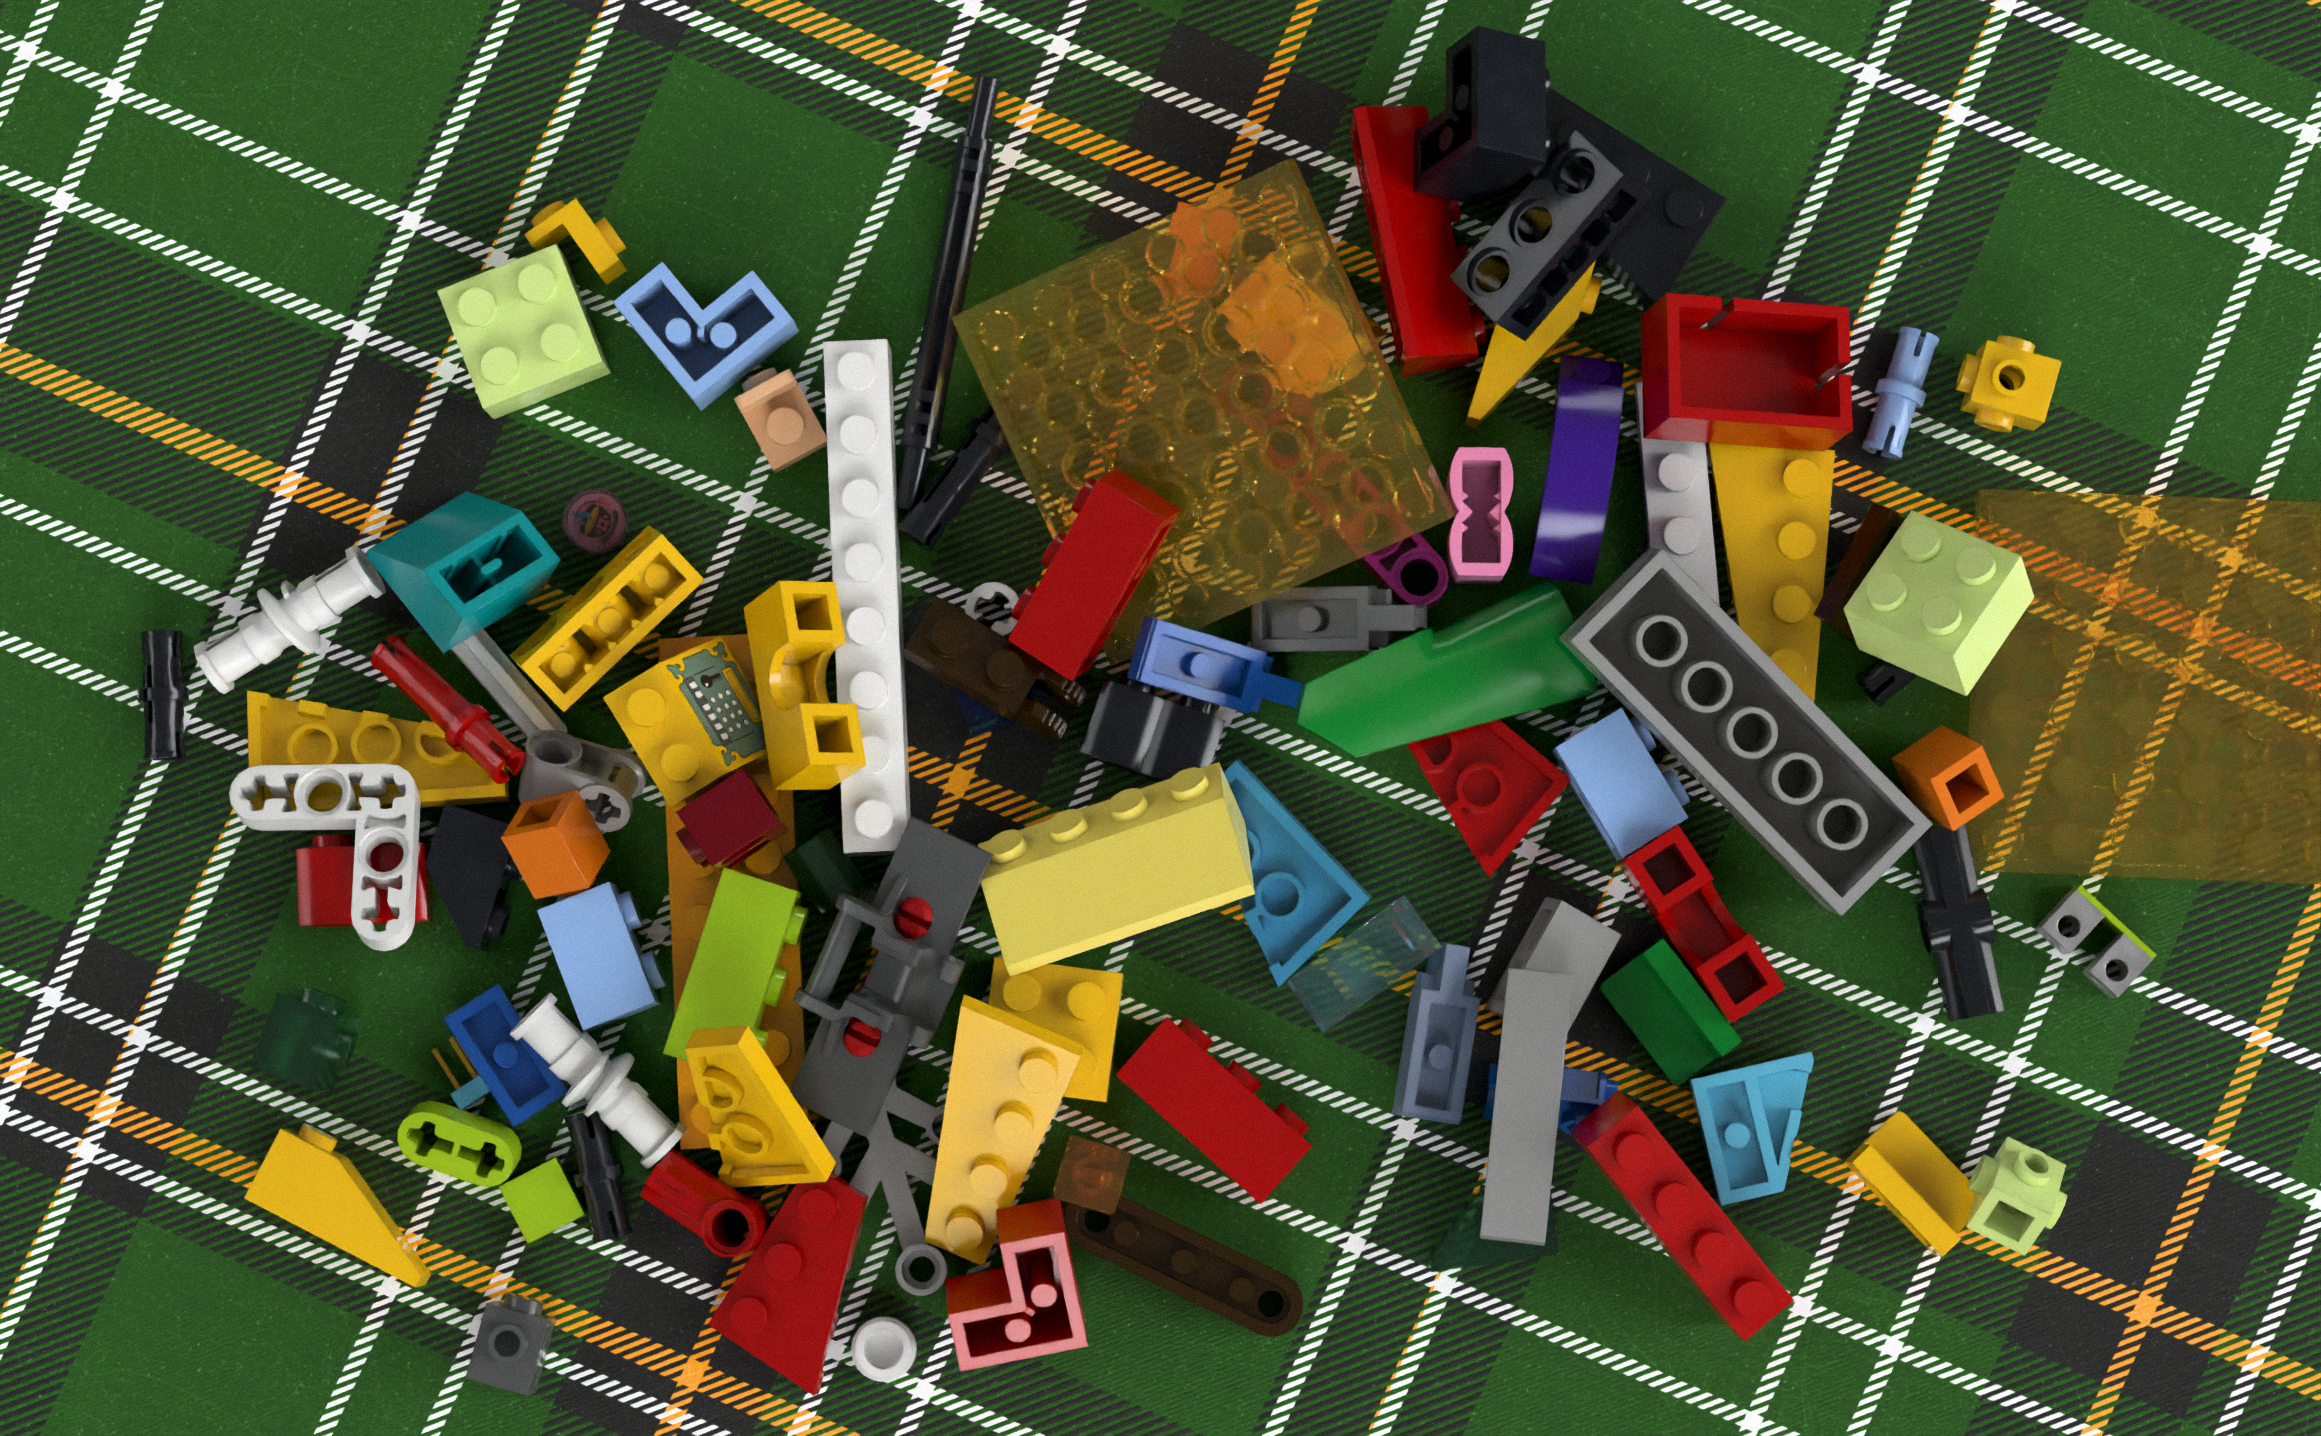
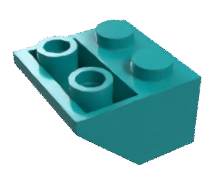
[365,491,561,654]

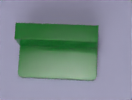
[1599,938,1742,1086]

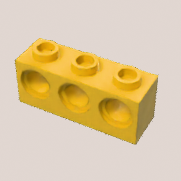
[509,525,704,712]

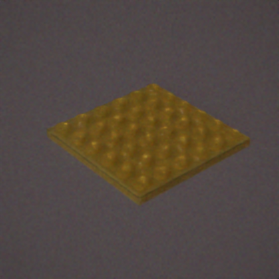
[951,157,1455,666]
[1967,489,2321,886]

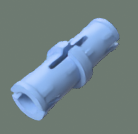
[1862,326,1939,460]

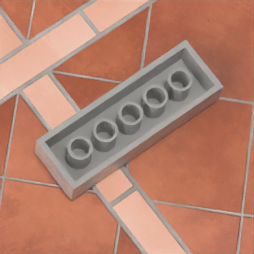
[1558,548,1933,916]

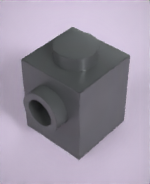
[465,1292,557,1396]

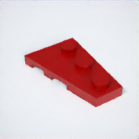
[1406,720,1571,878]
[708,1172,868,1396]

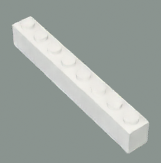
[823,339,911,857]

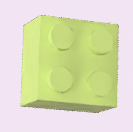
[437,244,611,419]
[1843,510,2034,697]

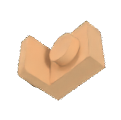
[734,367,827,473]

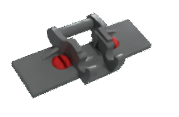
[790,817,993,1137]

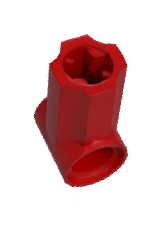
[640,1149,771,1257]

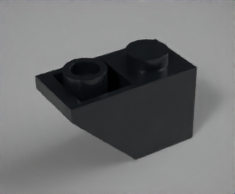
[425,803,522,952]

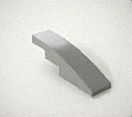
[1480,968,1573,1246]

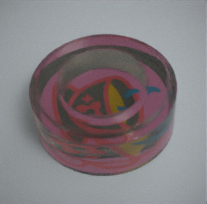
[563,488,629,554]

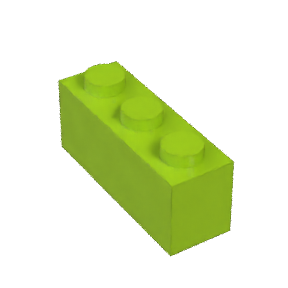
[663,868,809,1061]

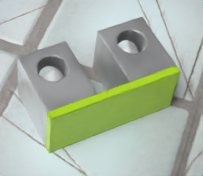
[2034,885,2157,999]

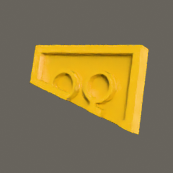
[685,1025,836,1188]

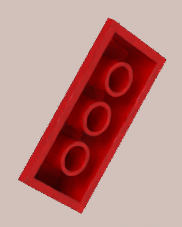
[1349,106,1487,378]

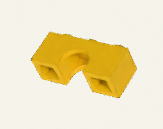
[744,581,866,790]

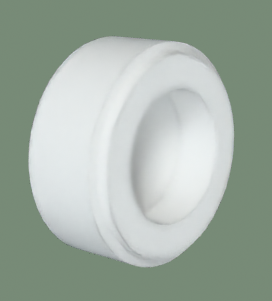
[851,1316,917,1382]

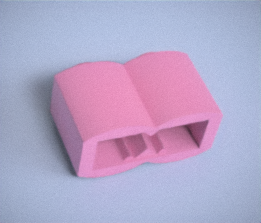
[1446,447,1514,584]

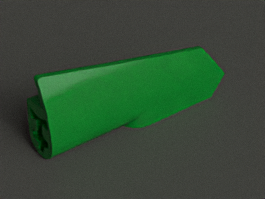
[1295,580,1598,758]

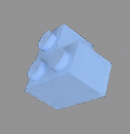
[613,262,799,411]

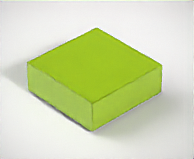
[499,1157,588,1244]

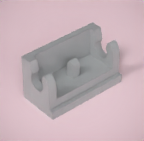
[1484,897,1621,1033]

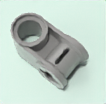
[518,729,648,832]

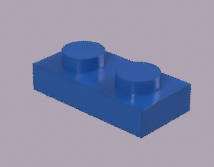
[444,984,568,1128]

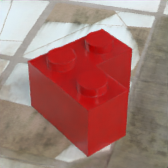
[945,1197,1088,1372]

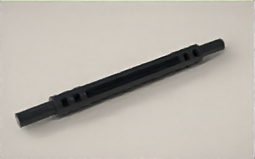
[897,76,1000,512]

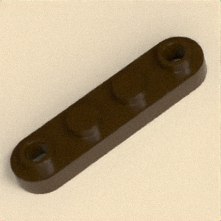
[1064,1187,1303,1337]

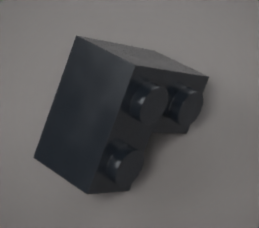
[1413,26,1550,206]

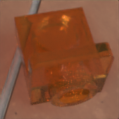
[1053,1135,1133,1214]

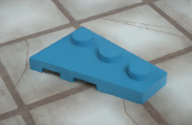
[1224,759,1372,987]

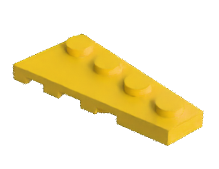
[1706,443,1835,702]
[247,691,509,812]
[924,994,1084,1266]

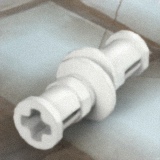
[194,545,386,694]
[510,993,687,1169]

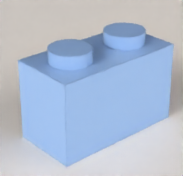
[1551,708,1690,861]
[537,882,666,1031]

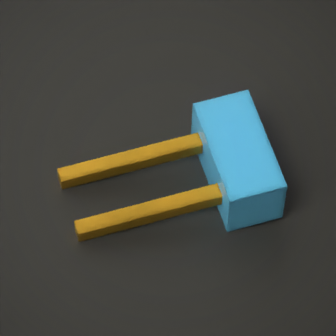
[431,1037,490,1110]

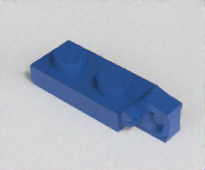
[1127,616,1303,714]

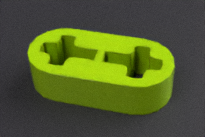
[397,1101,522,1187]

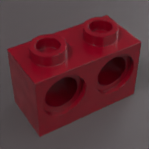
[676,769,789,872]

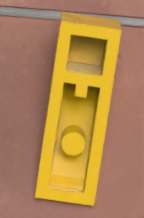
[1464,260,1603,429]
[244,1123,431,1288]

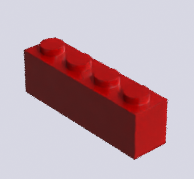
[1569,1090,1794,1342]

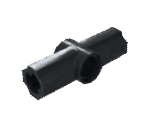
[1911,824,2004,1022]

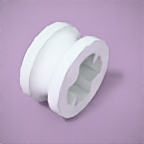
[965,582,1019,638]

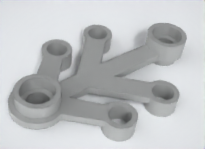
[822,1077,948,1296]

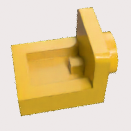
[524,198,627,285]

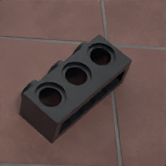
[1449,130,1652,341]

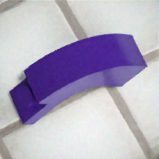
[1529,354,1624,585]

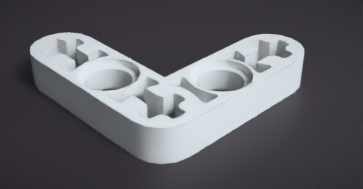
[229,764,421,951]

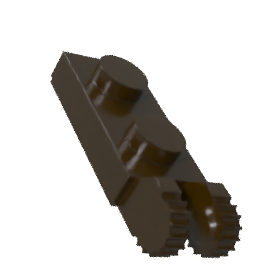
[902,597,1087,740]

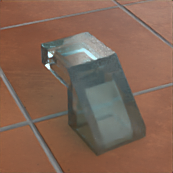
[1286,895,1442,1033]

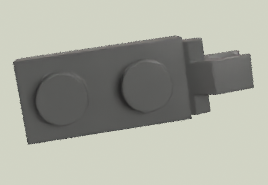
[1250,586,1427,652]

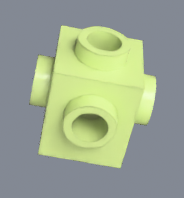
[1966,1137,2067,1256]

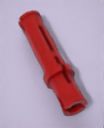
[371,635,526,784]

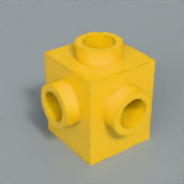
[1955,335,2062,432]

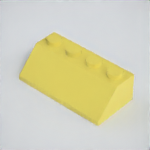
[978,762,1255,976]

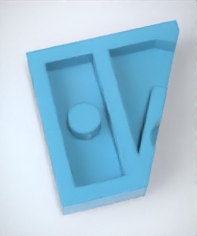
[1689,1052,1814,1206]

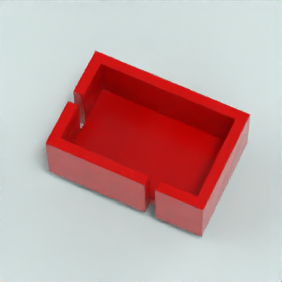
[1641,293,1853,451]

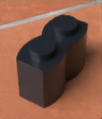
[1080,673,1226,782]

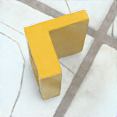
[1844,1111,1976,1257]

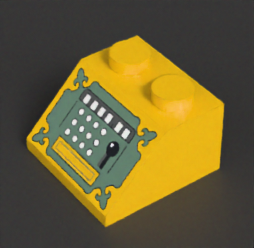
[603,636,768,811]

